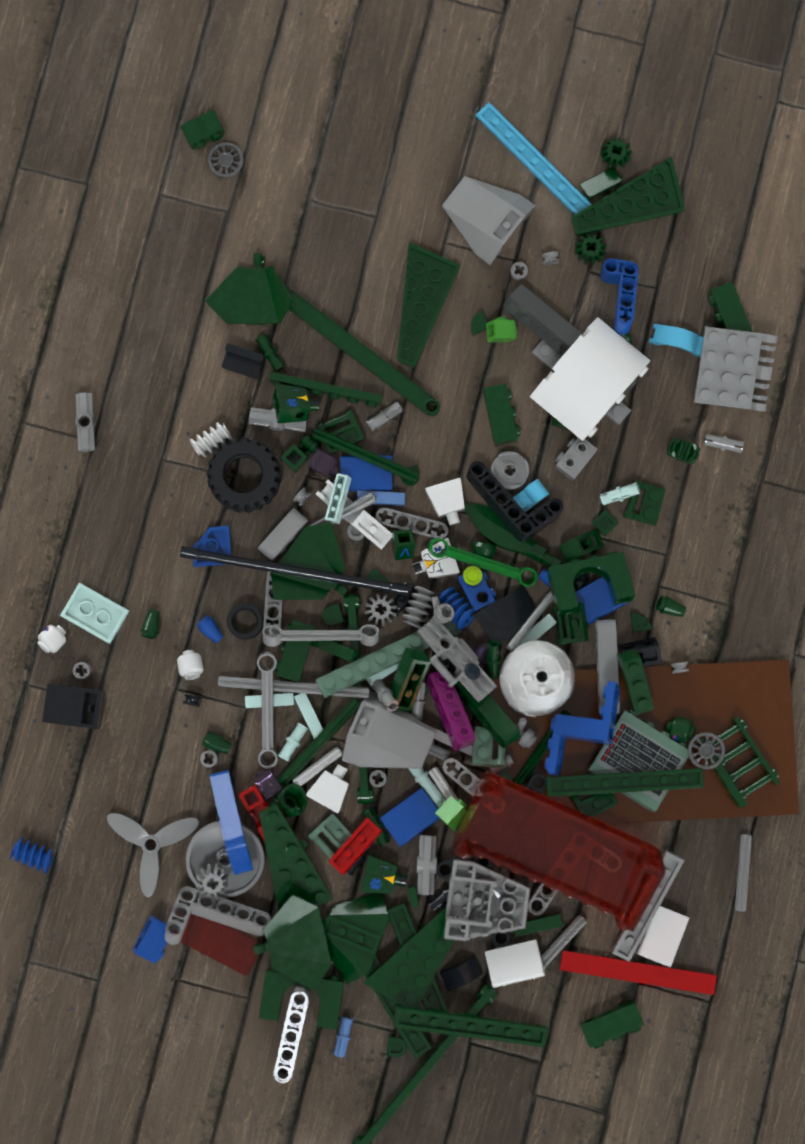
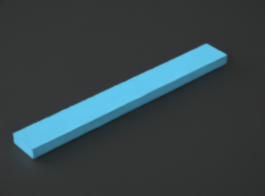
[475,102,592,215]

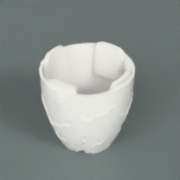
[499,640,575,717]

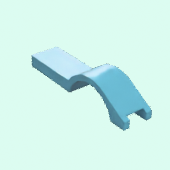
[648,324,703,357]

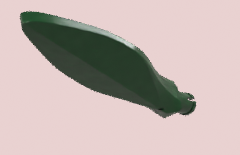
[464,503,564,566]

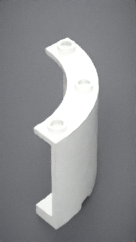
[530,317,650,441]

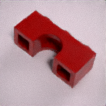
[238,784,269,842]

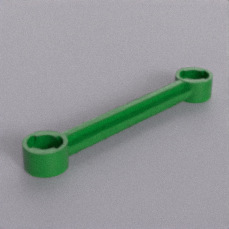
[428,538,537,587]

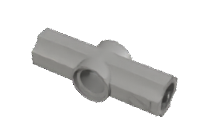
[75,393,95,452]
[249,407,308,432]
[417,835,437,895]

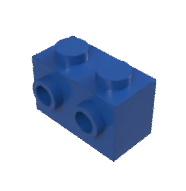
[132,915,174,964]

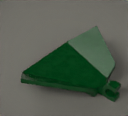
[205,253,293,325]
[271,522,348,600]
[322,893,390,984]
[253,894,332,991]

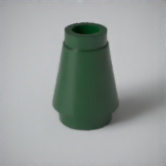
[656,595,686,617]
[140,610,160,639]
[201,731,232,754]

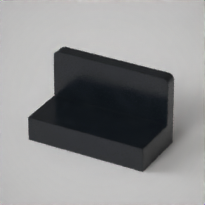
[222,343,265,379]

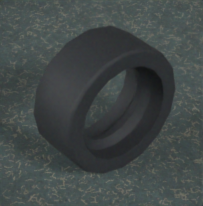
[227,603,264,640]

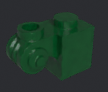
[280,434,319,474]

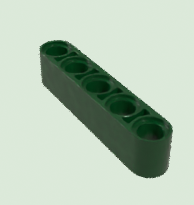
[451,670,521,748]

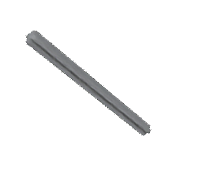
[218,676,370,699]

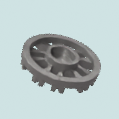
[208,142,244,178]
[688,732,725,769]

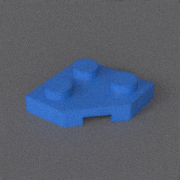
[192,526,232,567]

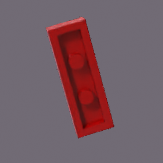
[328,818,383,875]

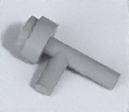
[427,596,454,624]
[514,718,538,749]

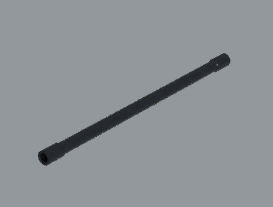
[180,546,409,596]

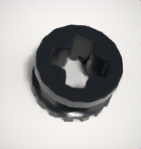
[183,694,202,707]

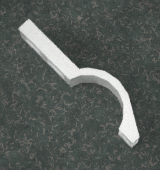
[316,480,392,550]

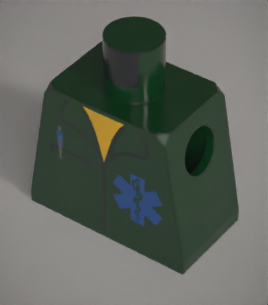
[272,384,319,423]
[361,854,407,893]

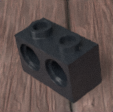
[618,637,662,667]

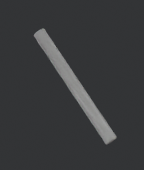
[506,591,553,651]

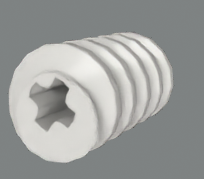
[189,422,233,458]

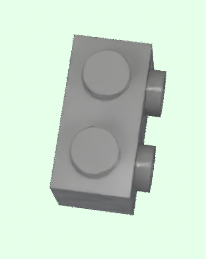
[555,437,598,481]

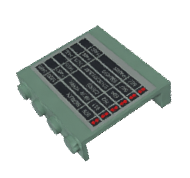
[586,710,689,812]

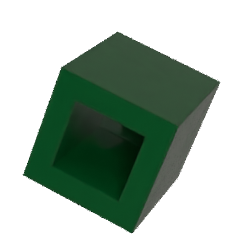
[392,529,415,560]

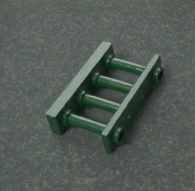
[696,717,780,808]

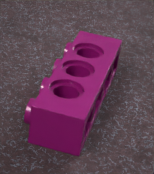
[426,668,476,751]

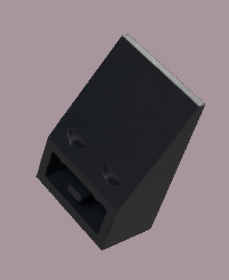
[42,684,105,729]

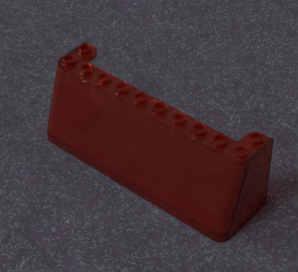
[454,771,666,932]

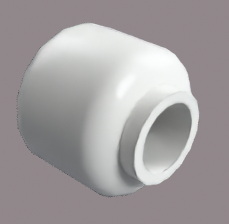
[37,625,66,653]
[177,650,204,680]

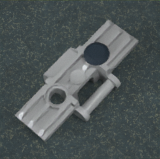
[417,618,497,702]

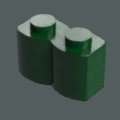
[180,110,225,150]

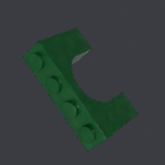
[547,551,635,616]
[259,968,344,1030]

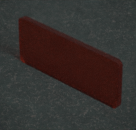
[174,914,259,976]

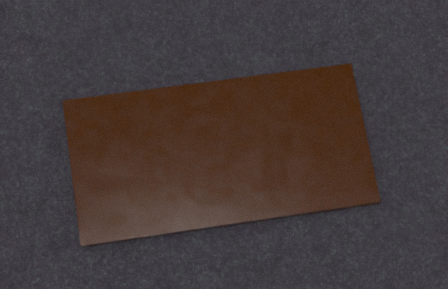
[487,660,799,829]

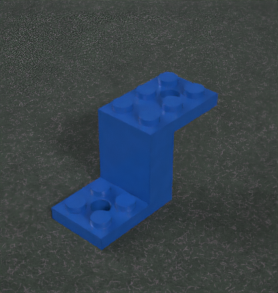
[545,681,620,776]

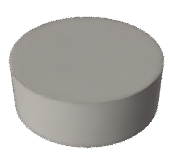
[347,524,365,541]

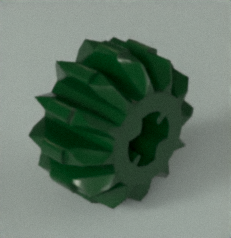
[600,136,632,170]
[574,233,607,265]
[666,438,700,464]

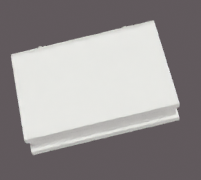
[636,906,689,967]
[485,940,545,988]

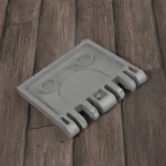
[693,326,778,411]

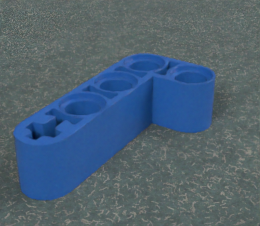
[600,259,639,335]

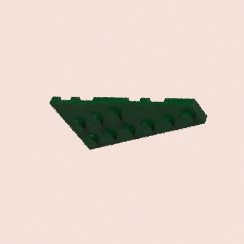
[571,157,685,236]
[397,243,461,369]
[259,802,333,911]
[363,905,454,1008]

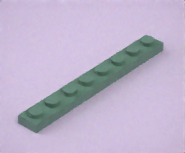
[316,620,462,698]

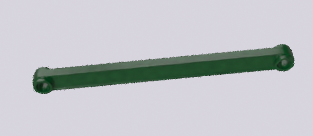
[284,285,440,417]
[344,594,374,804]
[351,983,498,1144]

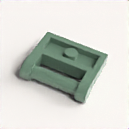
[471,726,507,769]
[307,813,352,859]

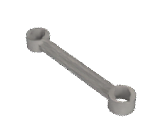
[262,624,379,647]
[257,652,278,768]

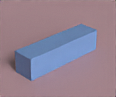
[357,490,405,506]

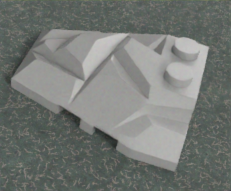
[444,859,530,941]

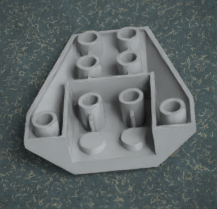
[442,176,536,266]
[342,691,436,769]

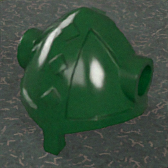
[272,784,307,818]

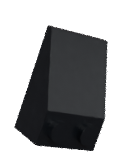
[474,586,543,644]

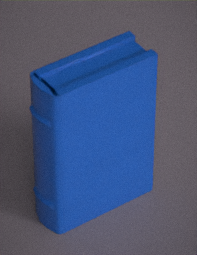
[340,454,392,492]
[575,577,634,626]
[380,787,440,847]

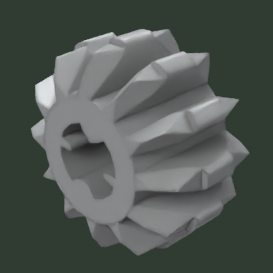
[365,594,397,626]
[196,864,229,898]

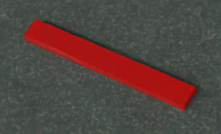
[559,950,717,995]

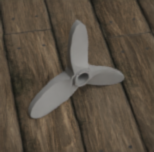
[107,813,199,898]

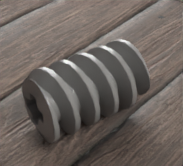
[402,586,435,629]

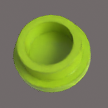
[463,566,482,586]

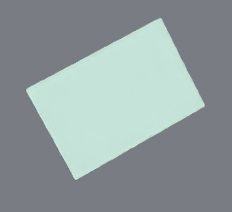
[60,582,130,644]

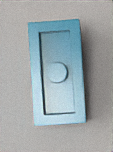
[513,479,549,512]

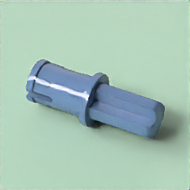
[334,1016,353,1057]

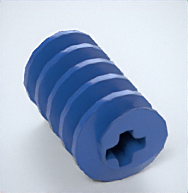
[438,587,475,629]
[10,837,54,874]

